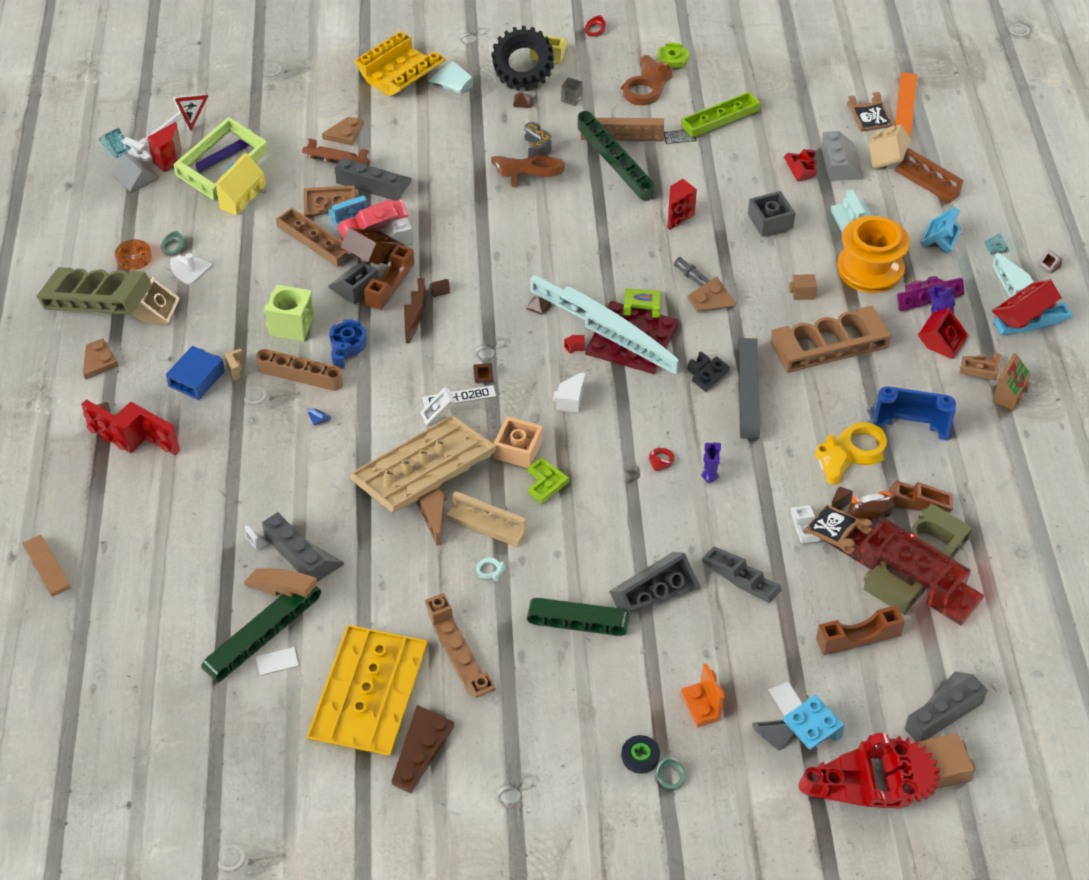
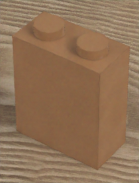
[911,733,975,790]

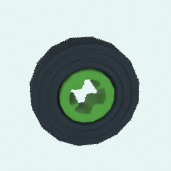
[621,735,660,774]

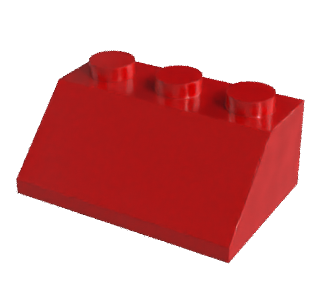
[992,279,1062,329]

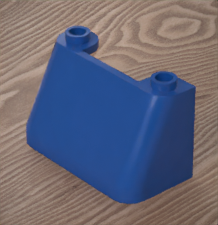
[872,386,956,441]

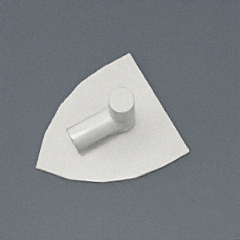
[170,253,213,286]

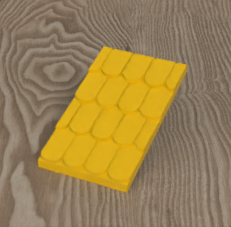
[306,625,428,757]

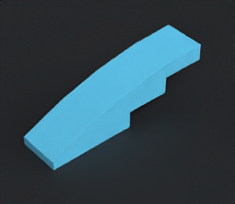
[994,303,1073,335]

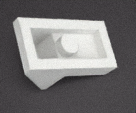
[420,387,455,426]

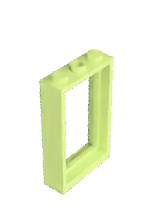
[174,117,267,201]

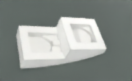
[791,505,821,544]

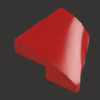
[784,149,817,181]

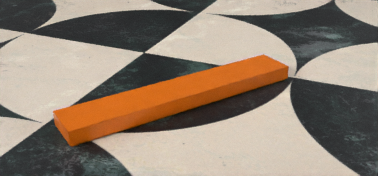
[895,72,917,138]

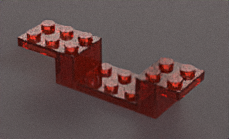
[824,512,984,626]

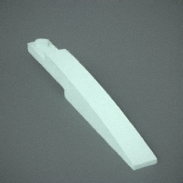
[530,275,679,374]

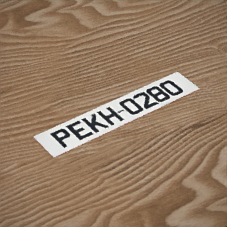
[422,385,496,408]

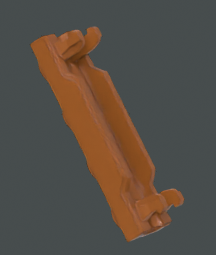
[302,138,371,166]

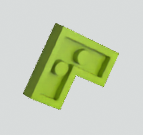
[527,457,569,504]

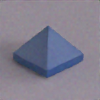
[307,407,331,425]

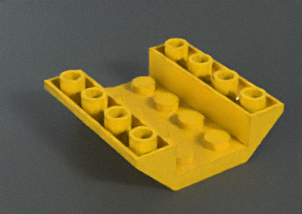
[355,31,446,96]

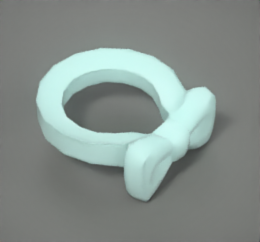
[476,558,506,582]

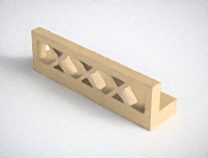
[447,491,526,547]

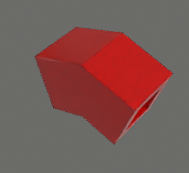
[564,335,585,354]

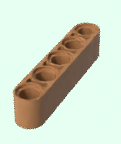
[256,349,343,391]

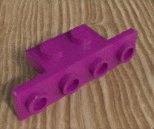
[897,276,964,311]

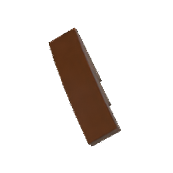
[404,278,425,344]

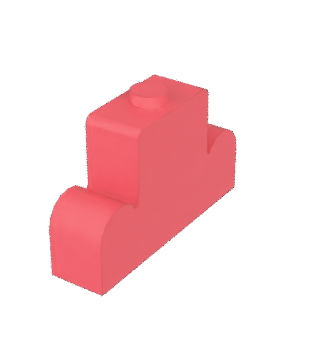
[337,199,409,241]

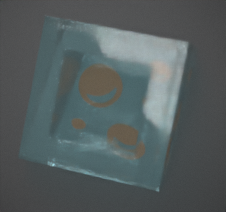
[985,233,1010,255]

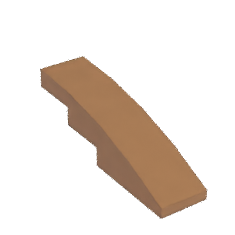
[22,535,71,597]
[244,568,317,597]

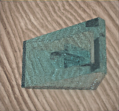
[99,128,130,158]

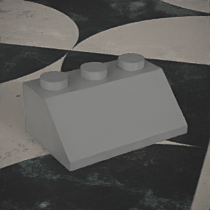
[821,131,863,181]

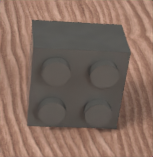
[748,191,795,236]

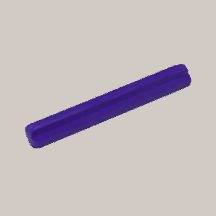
[195,139,250,172]

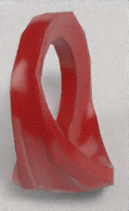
[584,15,606,37]
[649,448,674,471]

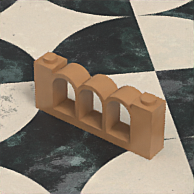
[770,305,891,373]

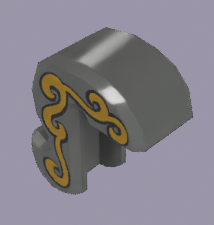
[524,122,552,158]

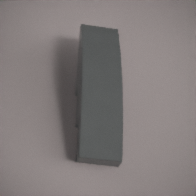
[702,546,782,603]

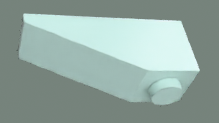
[993,253,1035,297]

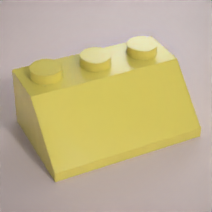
[215,153,266,216]

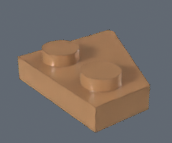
[322,117,364,146]
[687,277,737,311]
[83,338,119,380]
[960,353,1001,381]

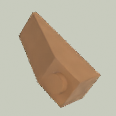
[416,487,447,546]

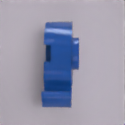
[329,319,367,369]

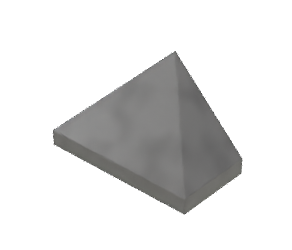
[752,720,794,751]

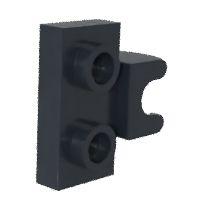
[687,352,730,392]

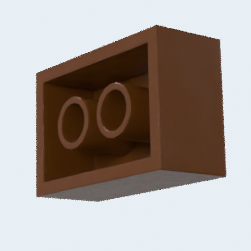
[341,227,404,265]

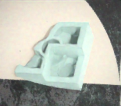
[429,61,473,94]

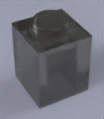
[561,77,583,106]

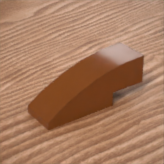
[889,480,953,512]

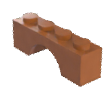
[364,244,414,310]
[816,605,905,655]

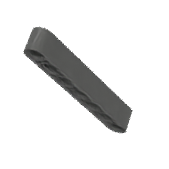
[738,338,760,439]

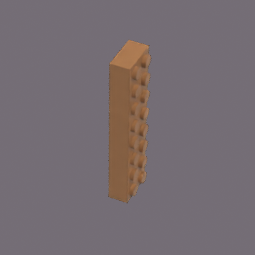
[581,117,664,141]
[276,208,352,267]

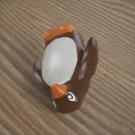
[848,491,894,523]

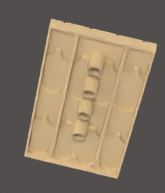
[351,415,496,513]

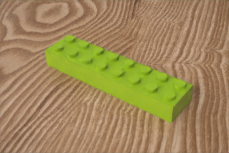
[681,92,761,138]

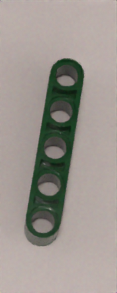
[527,598,630,636]

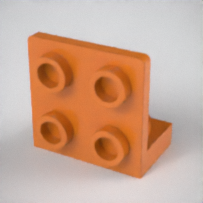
[680,663,725,728]

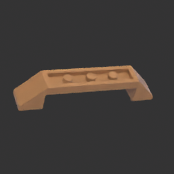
[425,593,496,698]

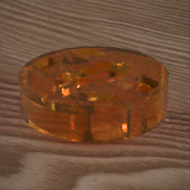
[115,239,152,270]

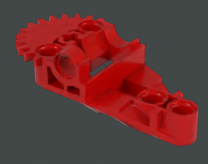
[798,733,941,808]

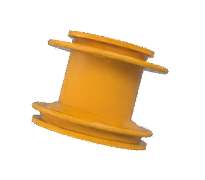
[838,216,910,293]

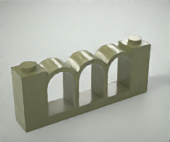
[37,267,152,315]
[863,503,973,615]

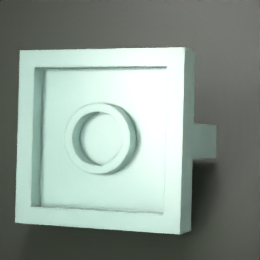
[831,189,872,233]

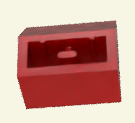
[667,179,697,230]

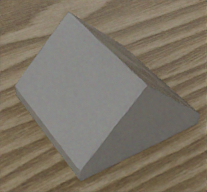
[112,153,159,193]

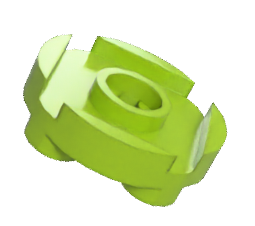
[657,42,689,69]

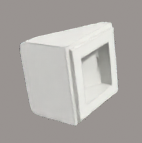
[244,525,269,551]

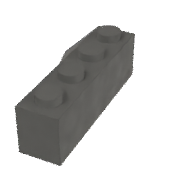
[335,158,412,201]
[262,512,344,582]
[609,552,701,611]
[905,671,988,742]

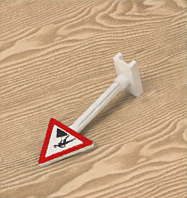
[122,94,208,162]

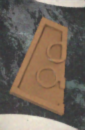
[304,185,356,218]

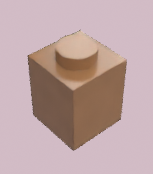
[789,274,817,300]

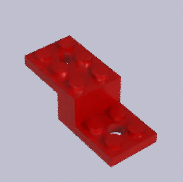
[81,399,180,455]

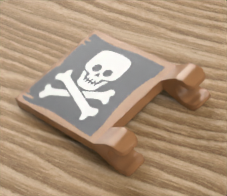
[847,92,893,131]
[805,505,872,554]

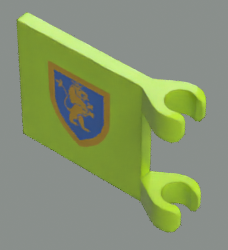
[623,288,661,318]

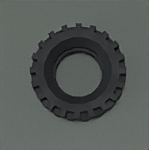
[491,26,555,91]

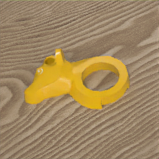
[814,422,887,485]

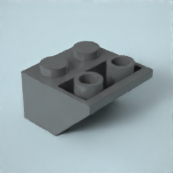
[328,263,379,305]

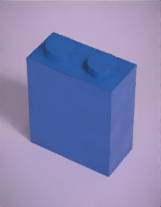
[166,346,225,400]

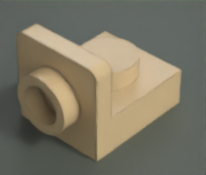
[224,349,244,381]

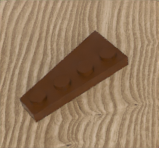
[392,705,455,794]

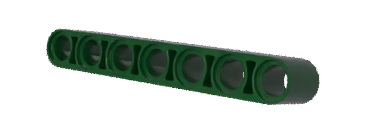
[577,111,654,201]
[201,586,321,682]

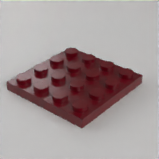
[585,301,679,375]

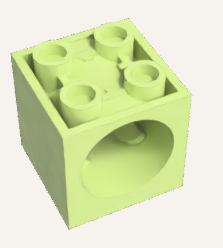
[264,285,315,341]

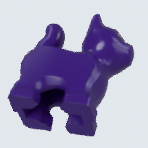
[927,285,955,314]
[701,442,721,483]

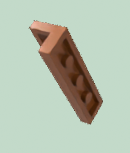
[895,148,963,203]

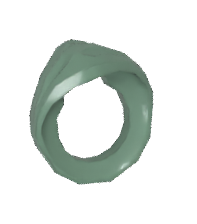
[161,231,184,256]
[656,757,685,790]

